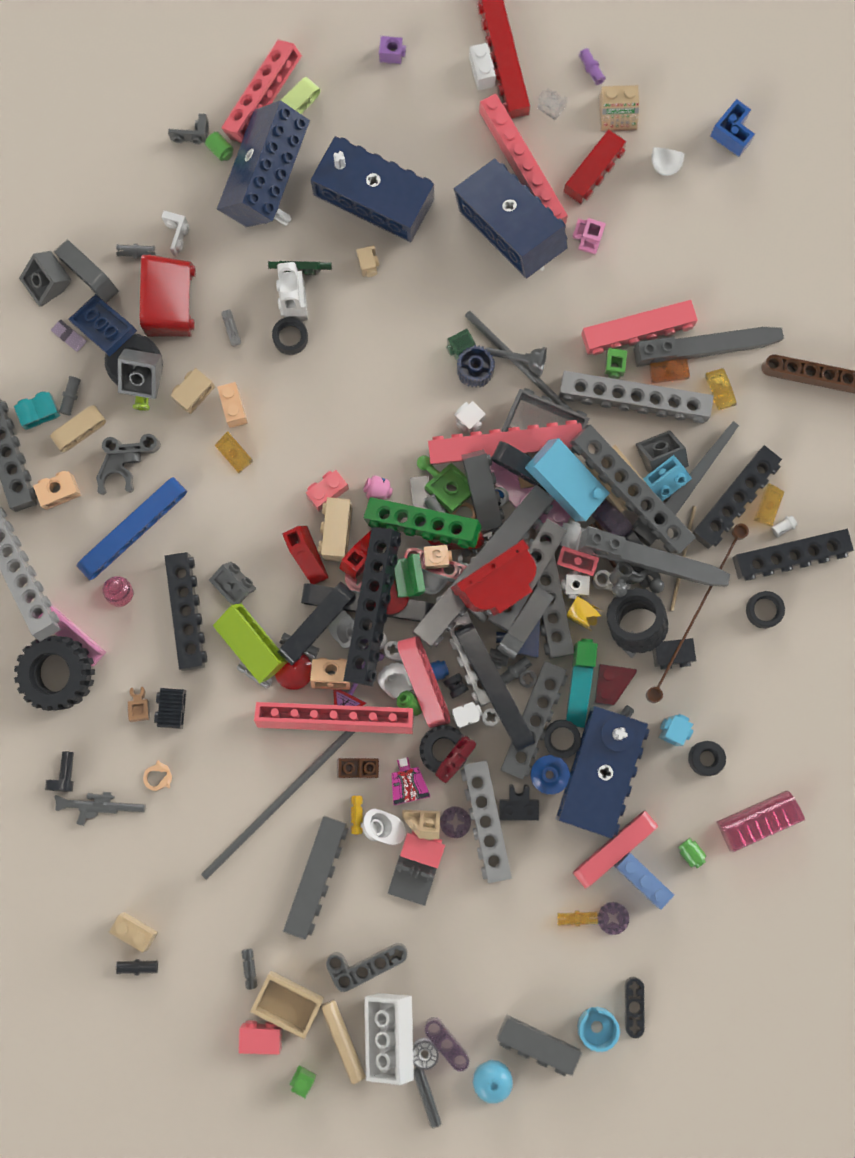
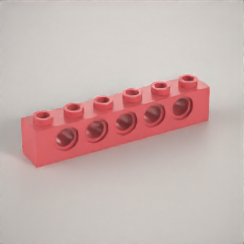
[221,40,302,143]

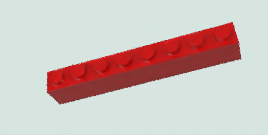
[477,0,530,119]

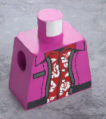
[392,757,430,805]

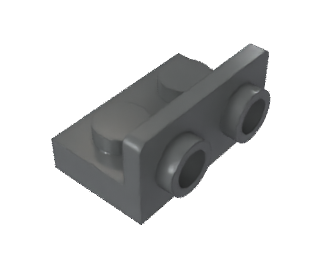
[209,562,256,605]

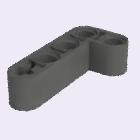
[54,239,119,303]
[497,586,554,660]
[326,943,407,992]

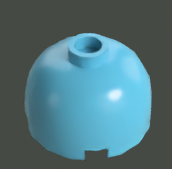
[473,1060,513,1104]

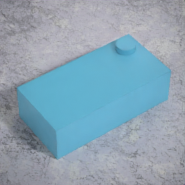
[525,438,610,521]

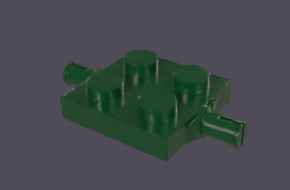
[268,261,332,276]

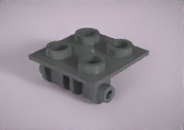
[387,856,437,906]

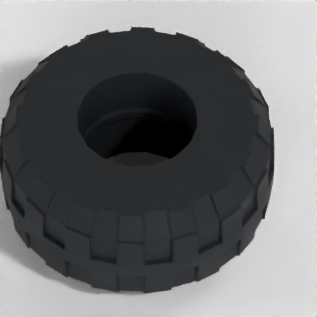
[104,333,163,386]

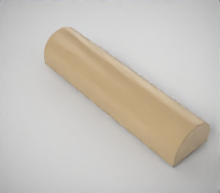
[320,1000,366,1084]

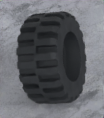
[14,636,95,711]

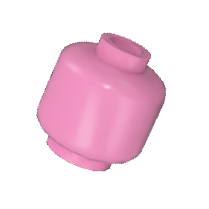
[363,475,393,500]

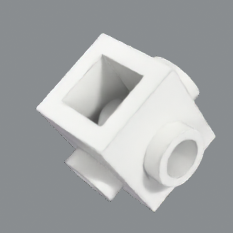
[561,571,590,599]

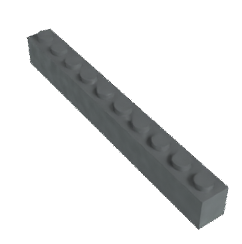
[413,485,554,649]

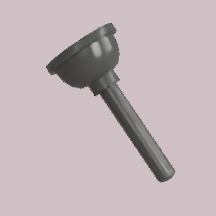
[485,347,547,377]

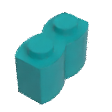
[14,391,60,430]

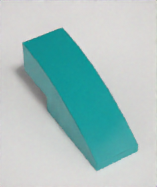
[565,666,593,728]

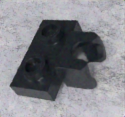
[499,784,539,820]

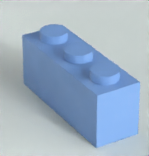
[614,853,674,910]

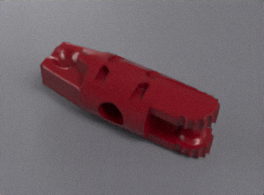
[435,735,476,783]

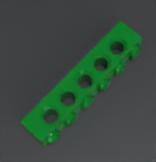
[363,497,482,549]

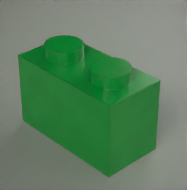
[572,638,598,669]

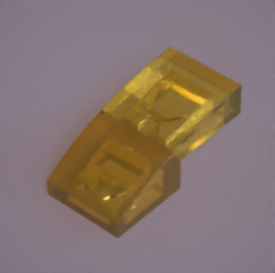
[705,368,737,410]

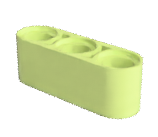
[281,77,321,114]

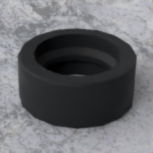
[272,317,308,355]
[746,591,785,629]
[544,719,581,758]

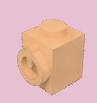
[424,545,452,569]

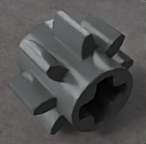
[489,645,509,670]

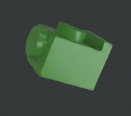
[604,348,628,379]
[289,1065,316,1099]

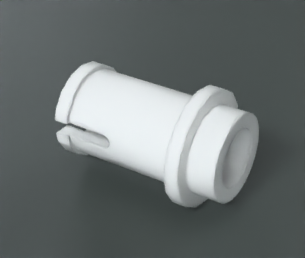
[771,516,798,538]

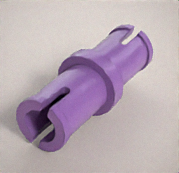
[578,48,606,85]

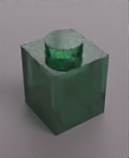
[446,328,476,360]

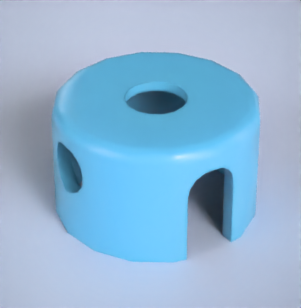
[577,1007,620,1052]

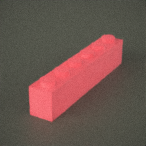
[581,300,698,355]

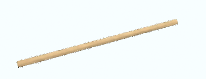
[670,506,696,611]

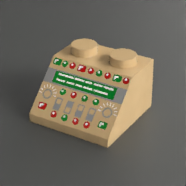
[599,85,639,131]

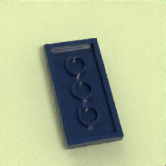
[68,294,137,357]

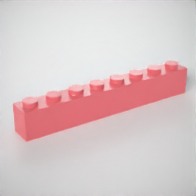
[479,93,568,225]
[428,420,582,465]
[254,702,414,734]

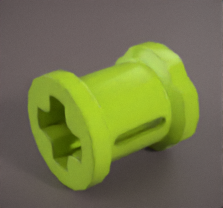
[133,396,150,411]

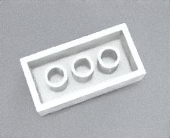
[365,993,414,1085]

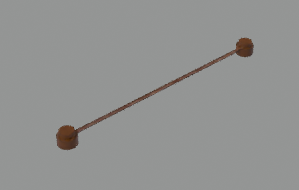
[646,523,749,703]

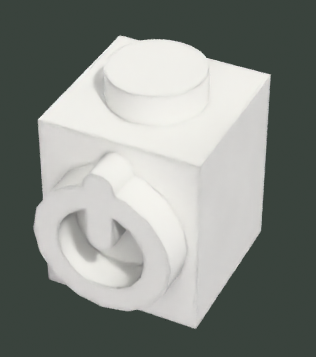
[454,401,486,434]

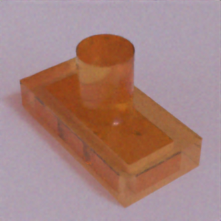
[649,359,690,383]

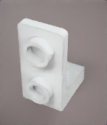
[162,210,189,257]

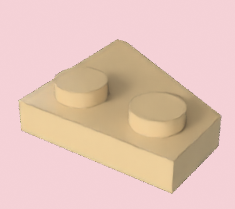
[402,810,440,840]

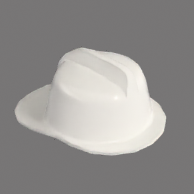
[361,809,406,845]

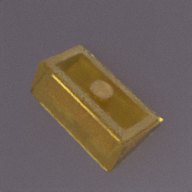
[215,431,253,473]
[754,483,784,527]

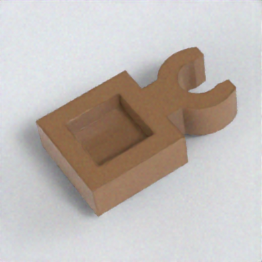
[128,687,149,722]

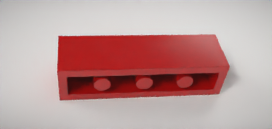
[563,129,626,204]

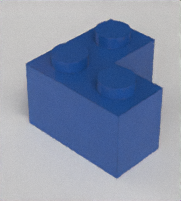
[710,99,755,157]

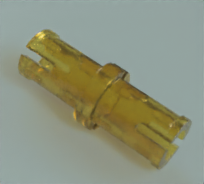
[557,911,598,927]

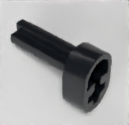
[45,751,74,792]

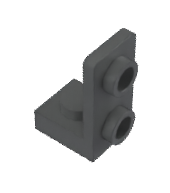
[168,113,209,144]

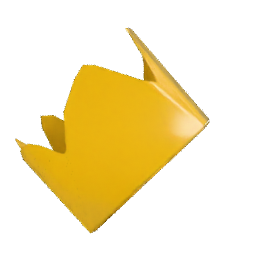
[567,596,604,631]

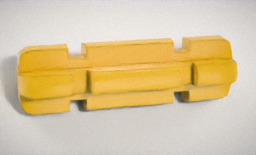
[351,796,363,834]

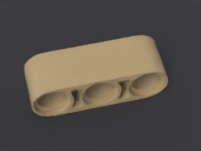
[50,405,106,453]

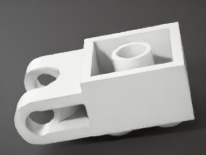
[276,262,308,321]

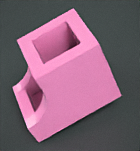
[572,218,606,255]

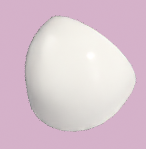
[652,147,685,176]

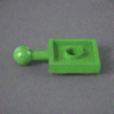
[417,455,471,514]

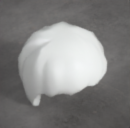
[378,662,413,699]

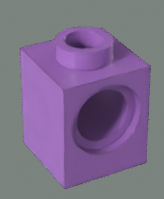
[379,36,406,64]

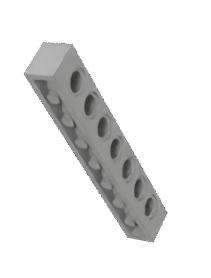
[559,371,714,423]
[0,507,61,641]

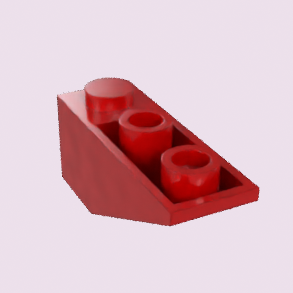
[282,526,329,585]
[339,529,372,580]

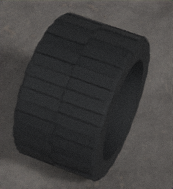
[606,588,669,654]

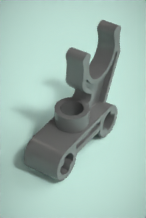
[96,434,160,495]

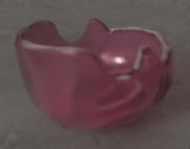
[102,576,134,607]

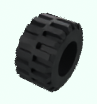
[420,725,466,773]

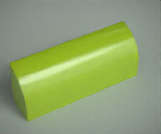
[212,603,287,683]

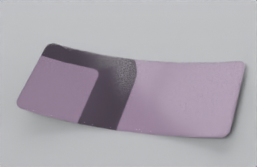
[51,320,86,352]

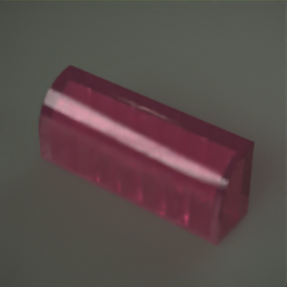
[717,790,806,852]

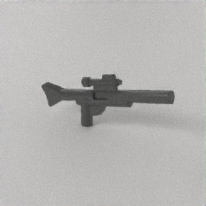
[54,792,145,826]

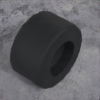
[688,741,726,776]

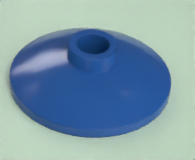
[531,755,570,795]

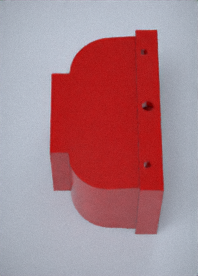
[451,539,536,616]

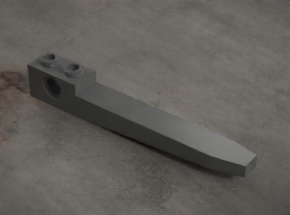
[633,327,784,367]
[632,421,739,547]
[578,527,730,587]

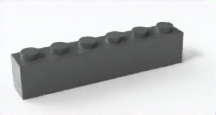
[283,816,349,940]

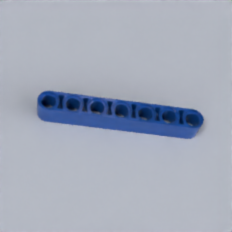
[76,477,187,580]

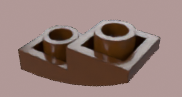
[337,758,379,778]

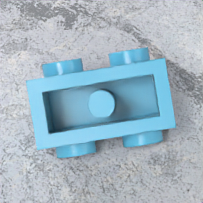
[643,455,692,501]
[659,714,694,746]

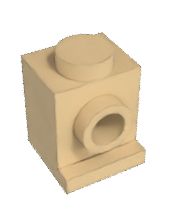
[356,245,379,277]

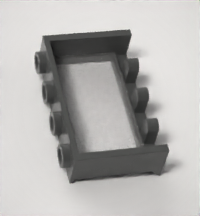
[501,388,590,454]

